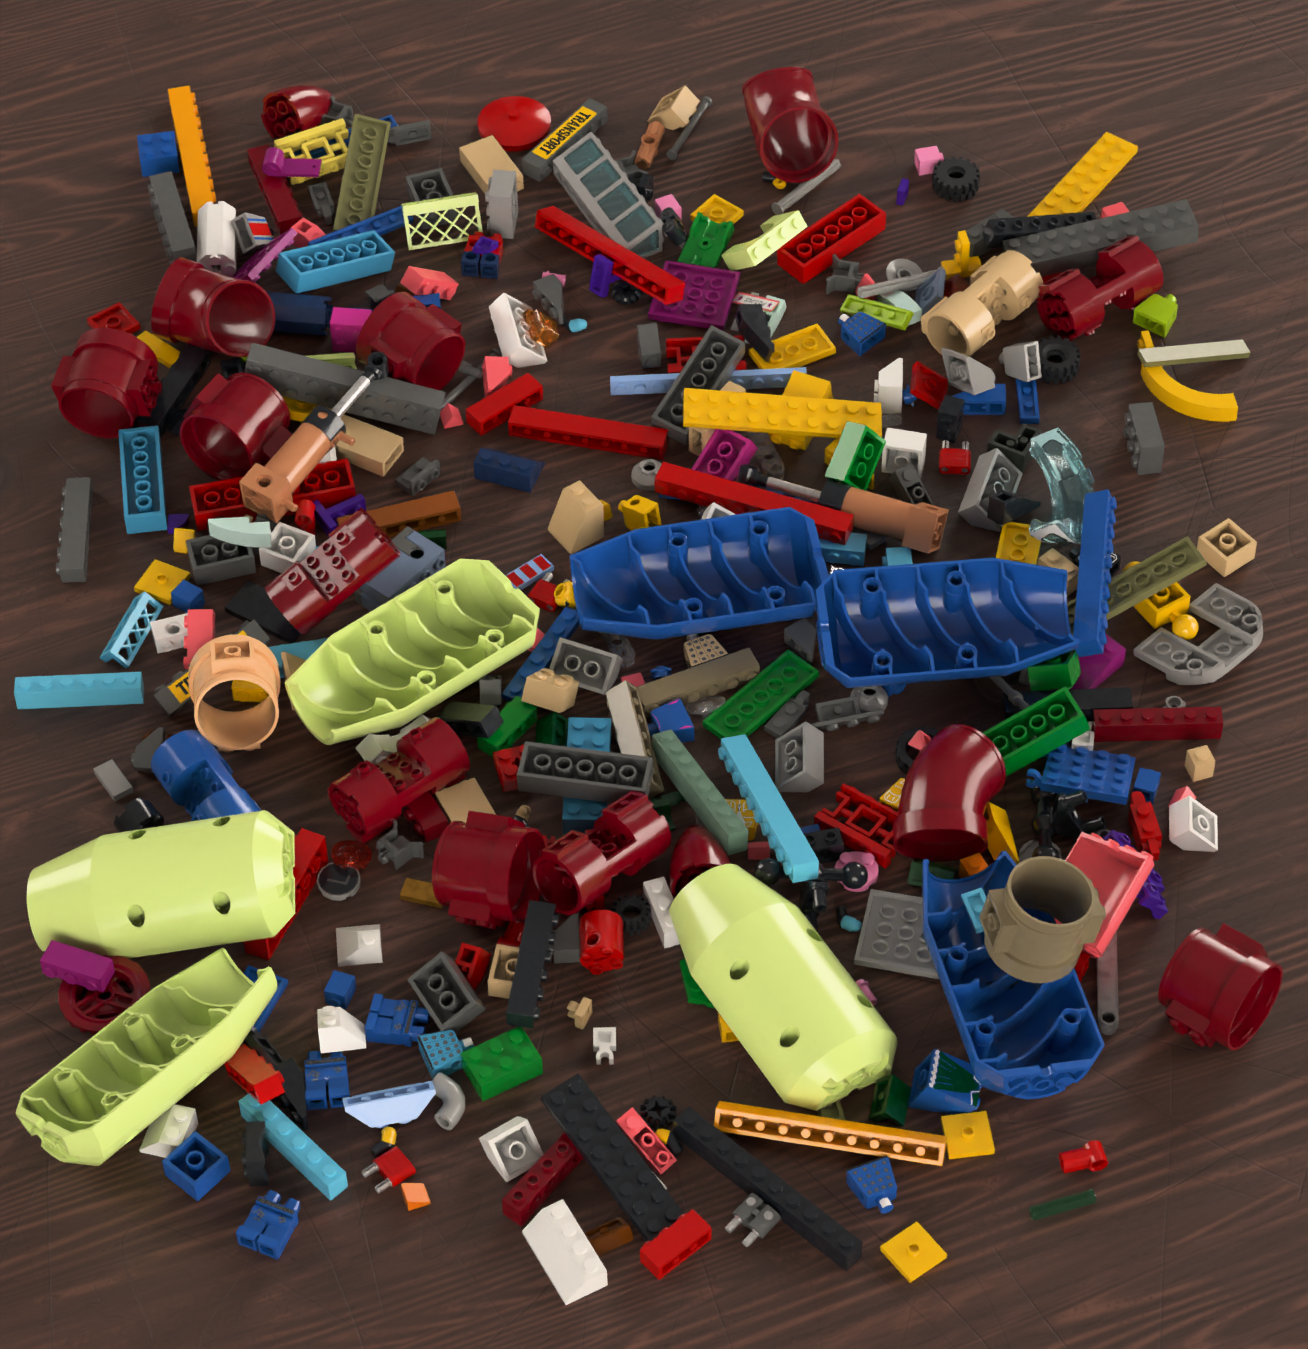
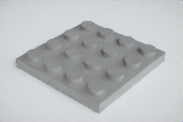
[854,889,939,979]

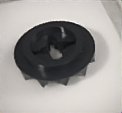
[611,280,642,304]
[640,1095,676,1128]

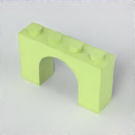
[721,210,807,271]

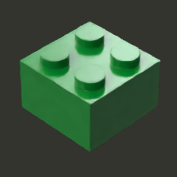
[1027,650,1081,691]

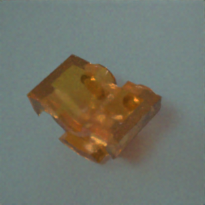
[522,309,559,348]

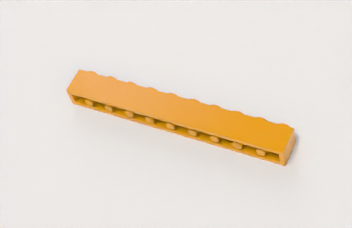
[168,86,217,227]
[714,1101,947,1166]

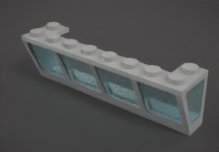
[553,132,664,258]

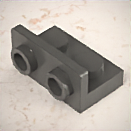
[395,457,441,496]

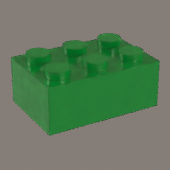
[825,421,886,491]
[460,1027,543,1102]

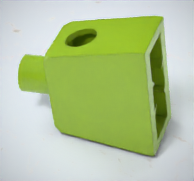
[1133,294,1178,338]

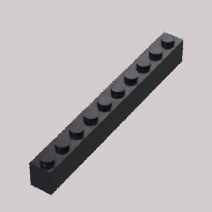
[673,1107,863,1272]

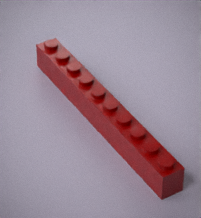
[534,206,685,305]
[654,462,854,545]

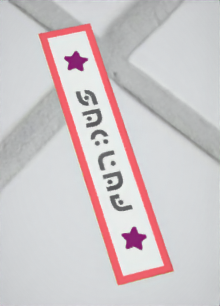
[732,292,780,312]

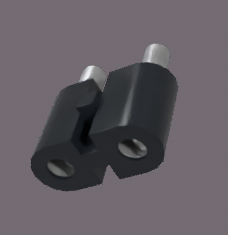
[661,207,687,250]

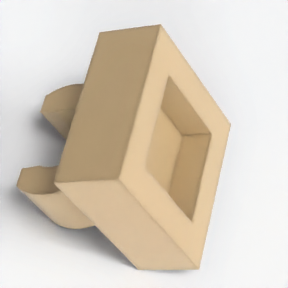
[567,997,592,1029]

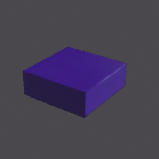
[896,178,909,206]

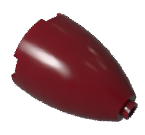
[261,85,332,139]
[669,825,731,898]

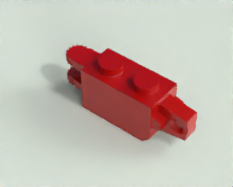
[1128,791,1162,861]

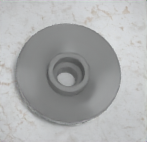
[886,259,922,291]

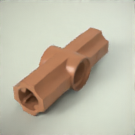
[634,121,665,170]

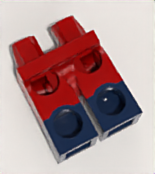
[461,231,503,279]

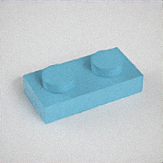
[961,887,986,934]

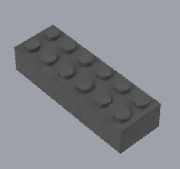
[147,171,197,266]
[651,325,745,445]
[517,741,653,803]

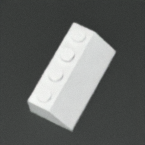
[489,293,547,368]
[522,1199,608,1305]

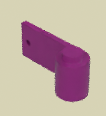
[262,147,322,177]

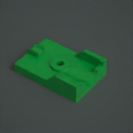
[677,212,734,268]

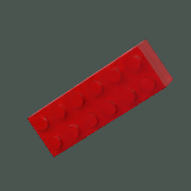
[777,193,886,284]
[243,828,329,961]

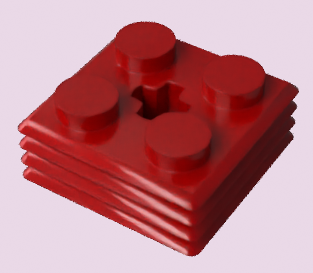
[493,744,524,792]

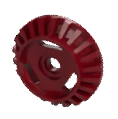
[58,955,151,1035]

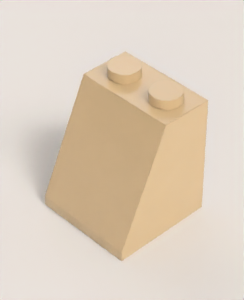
[548,480,604,555]

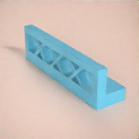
[100,591,164,668]

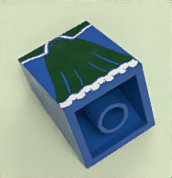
[908,1049,982,1115]

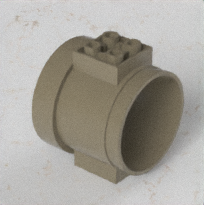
[979,856,1106,983]

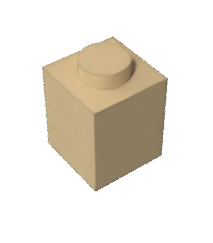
[1185,745,1215,782]

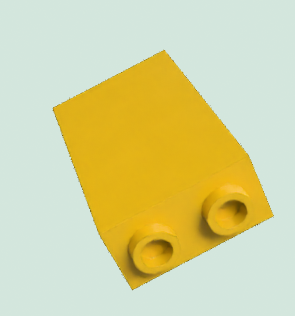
[768,370,833,451]

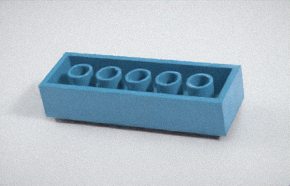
[276,230,395,294]
[118,425,167,534]
[562,717,612,835]

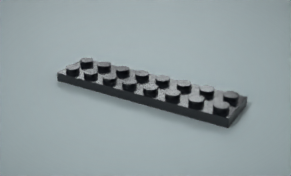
[540,1073,684,1242]

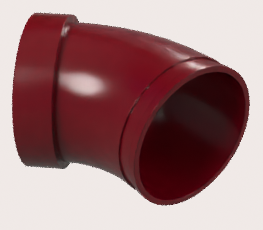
[742,67,839,183]
[151,257,275,357]
[893,724,1006,862]

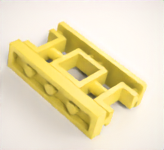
[274,118,349,185]

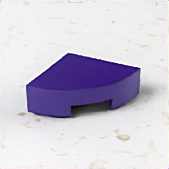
[473,236,498,254]
[167,514,190,534]

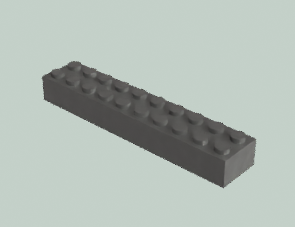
[1002,199,1199,277]
[244,343,445,435]

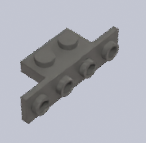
[811,696,884,731]

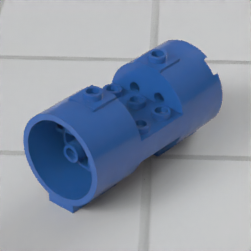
[151,730,262,822]

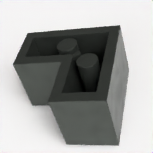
[987,423,1042,472]

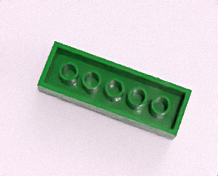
[983,686,1090,776]

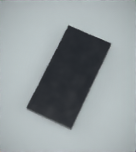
[224,581,301,644]

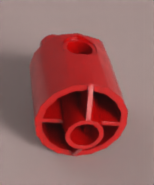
[579,910,624,975]

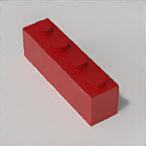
[466,373,543,436]
[224,1044,285,1105]

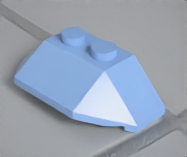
[342,1081,436,1128]

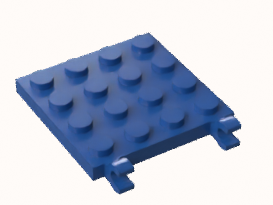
[1026,744,1136,805]

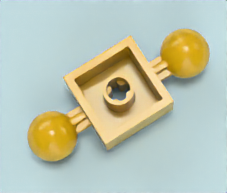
[1122,561,1199,641]

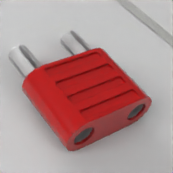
[939,440,971,475]
[527,572,569,612]
[361,1146,416,1193]

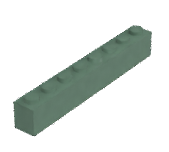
[652,729,748,855]

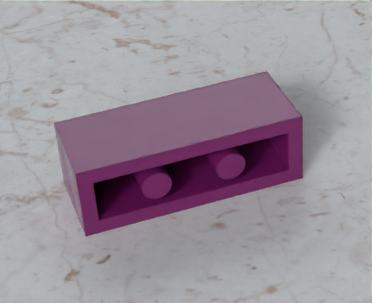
[40,940,115,992]

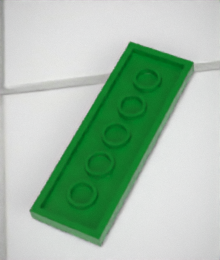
[703,649,819,739]

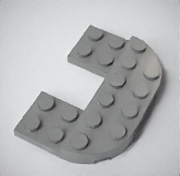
[1133,583,1263,685]

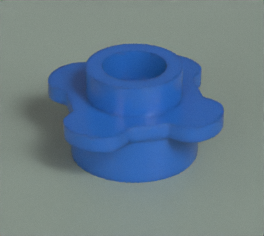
[902,384,917,407]
[651,666,672,681]

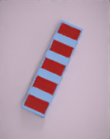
[505,554,554,590]

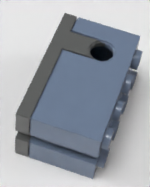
[354,526,446,611]

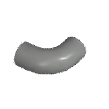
[432,1072,466,1130]

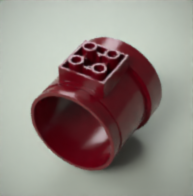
[356,292,466,391]
[51,328,162,438]
[180,373,292,481]
[432,811,546,930]
[1158,923,1283,1051]

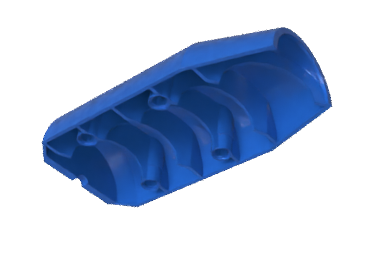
[570,507,829,640]
[815,558,1080,688]
[922,851,1105,1099]

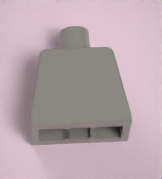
[999,341,1042,382]

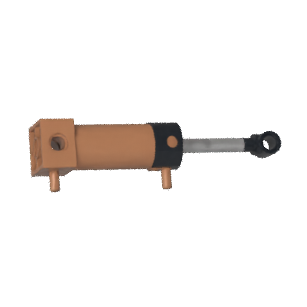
[239,352,389,524]
[736,464,949,554]

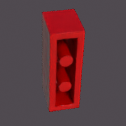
[640,1209,712,1280]

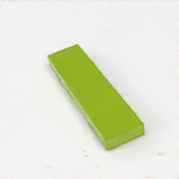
[840,294,914,330]

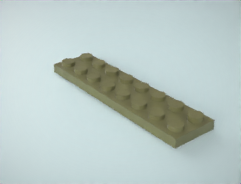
[332,114,391,232]
[1067,536,1207,636]

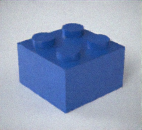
[137,131,180,177]
[162,1131,230,1201]

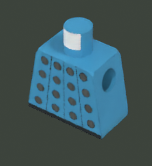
[417,1030,474,1080]

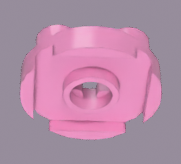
[835,851,879,892]

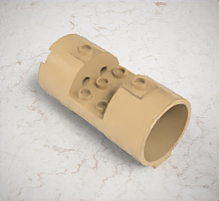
[921,250,1043,357]

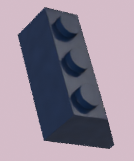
[473,448,545,493]

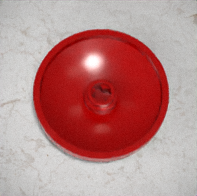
[477,96,551,152]

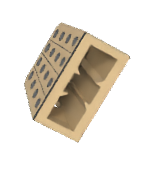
[684,634,729,669]

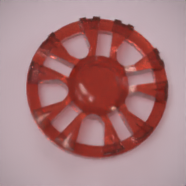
[331,840,372,870]

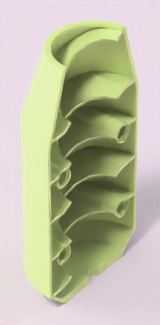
[285,559,540,745]
[27,810,295,958]
[669,864,897,1111]
[16,948,277,1166]

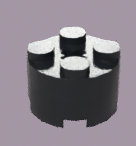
[114,798,164,833]

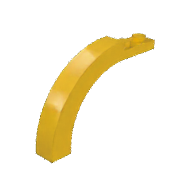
[1137,330,1238,422]

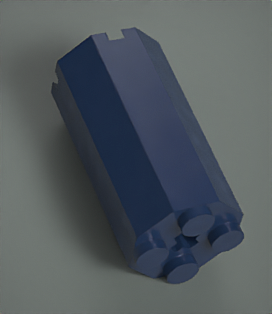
[266,291,333,336]

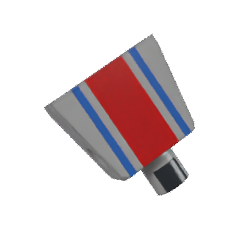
[231,212,274,254]

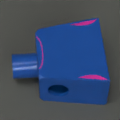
[647,698,695,743]

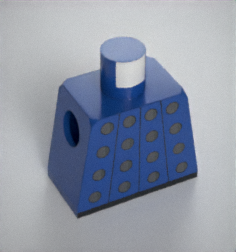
[838,312,886,356]
[846,1155,897,1214]

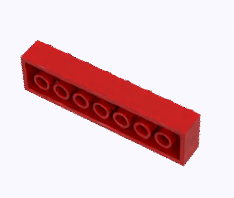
[189,458,356,532]

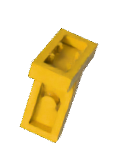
[941,231,982,280]

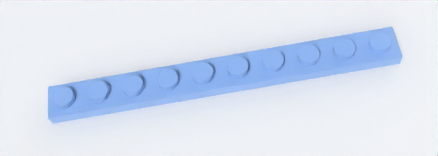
[610,367,807,396]

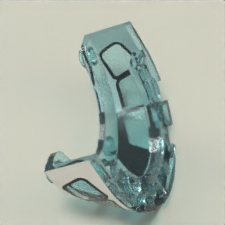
[1029,427,1095,545]

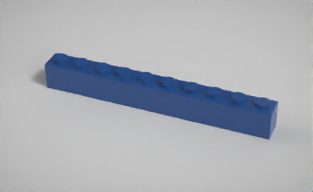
[1073,489,1117,657]

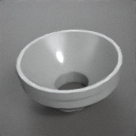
[631,459,662,491]
[850,686,888,714]

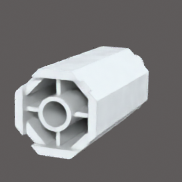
[197,201,237,277]

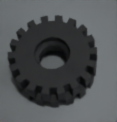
[932,156,980,202]
[1038,336,1080,385]

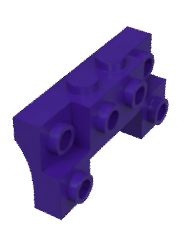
[1103,830,1168,919]

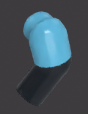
[561,315,587,333]
[836,906,862,932]

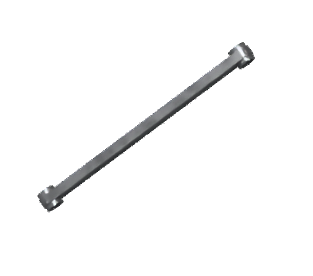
[1096,829,1119,1035]

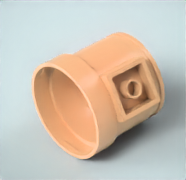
[188,635,280,752]

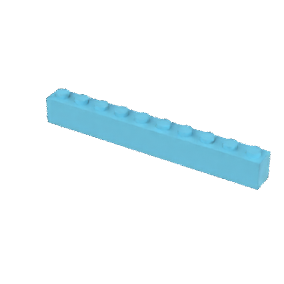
[718,734,819,883]

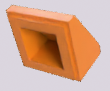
[401,1183,431,1211]

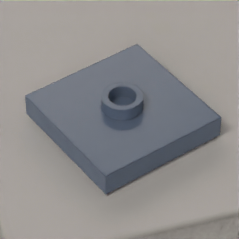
[915,268,945,316]

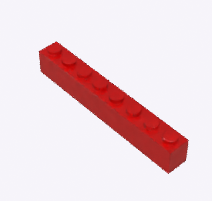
[508,405,668,460]

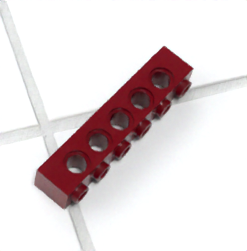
[502,1132,584,1226]

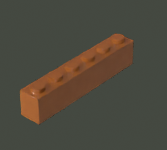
[337,490,462,538]

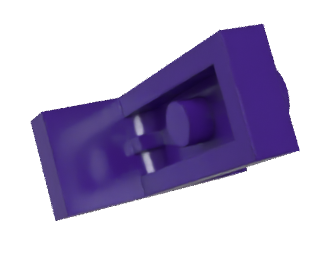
[589,254,621,298]
[313,494,366,538]

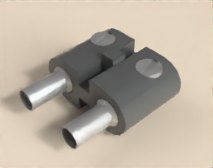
[725,1193,781,1248]

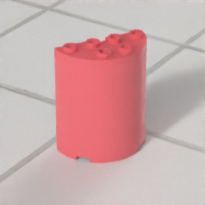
[1054,832,1154,958]

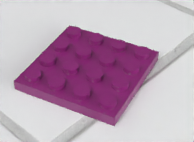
[232,228,298,283]
[648,260,740,331]

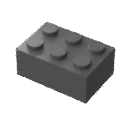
[405,168,459,230]
[1123,402,1165,475]
[185,535,256,586]
[407,952,486,1033]

